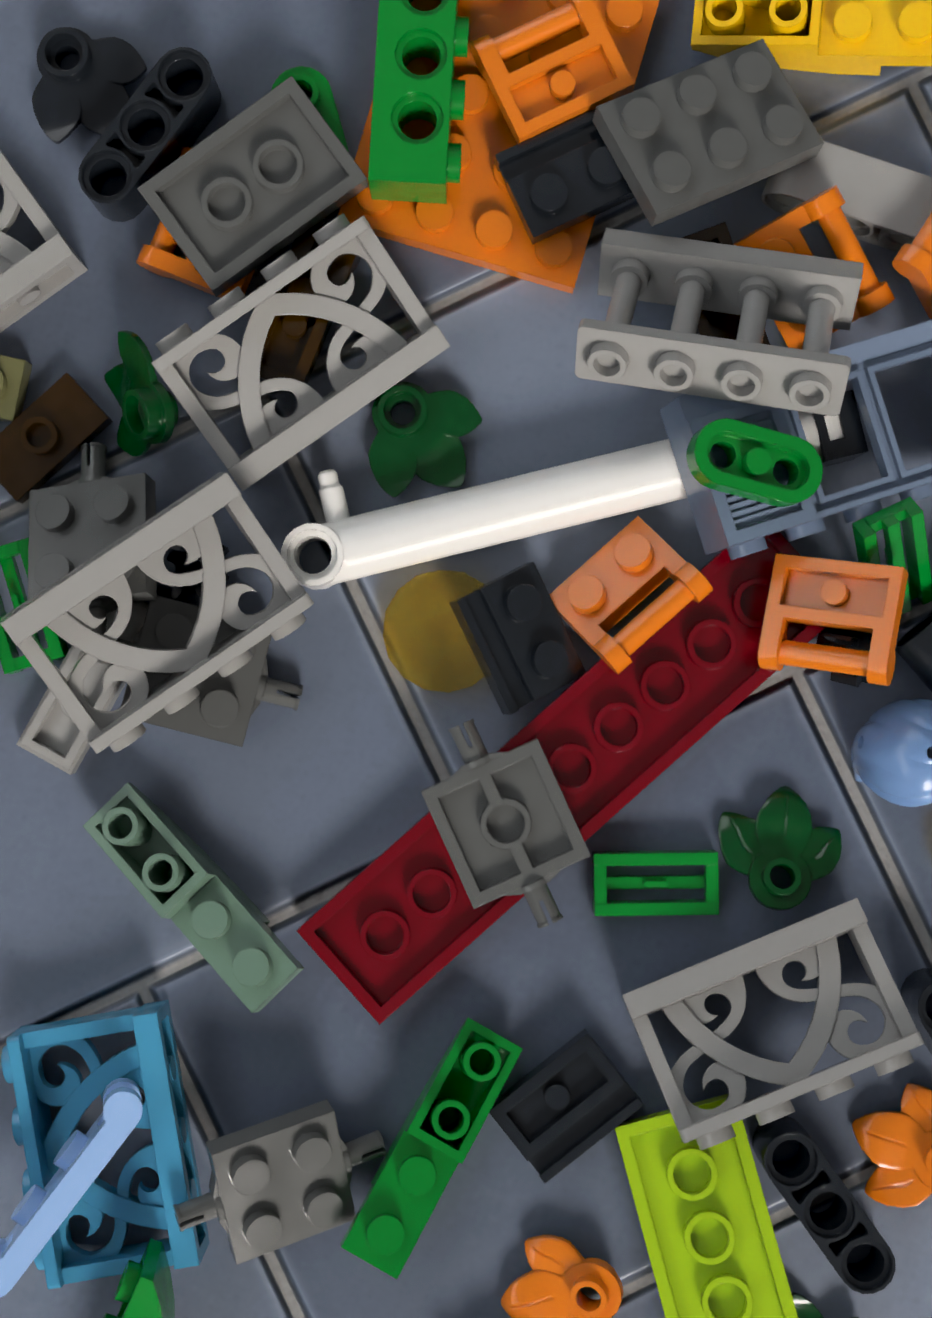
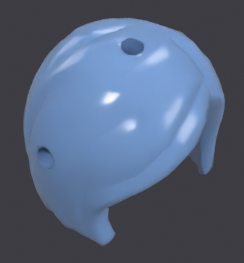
[851,698,932,807]

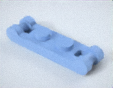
[0,1078,143,1298]

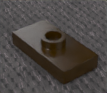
[0,372,113,504]

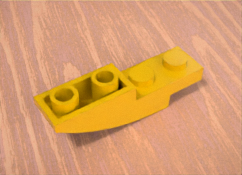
[691,0,932,76]

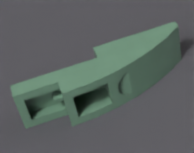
[83,783,304,1013]

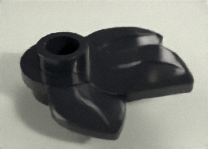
[32,27,147,144]

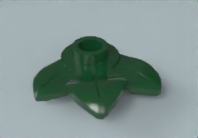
[104,330,178,456]
[368,381,482,498]
[718,786,842,911]

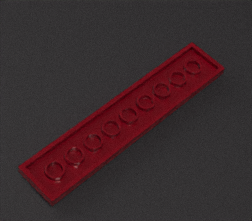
[297,532,825,1025]

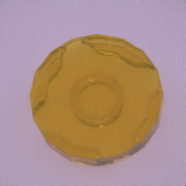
[383,570,484,693]

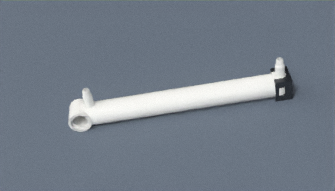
[281,389,868,590]

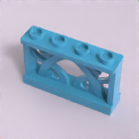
[1,1000,210,1290]

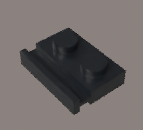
[494,108,635,245]
[449,562,586,715]
[489,1029,644,1183]

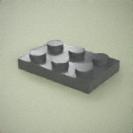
[592,39,824,227]
[137,76,369,297]

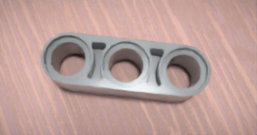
[761,140,932,252]

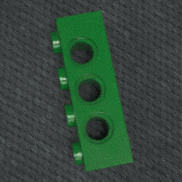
[368,0,469,204]

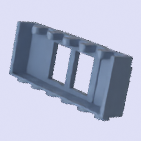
[659,320,932,560]

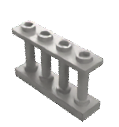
[575,228,864,416]

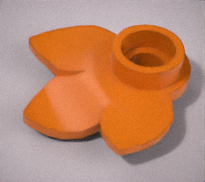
[852,1083,932,1208]
[501,1235,623,1318]

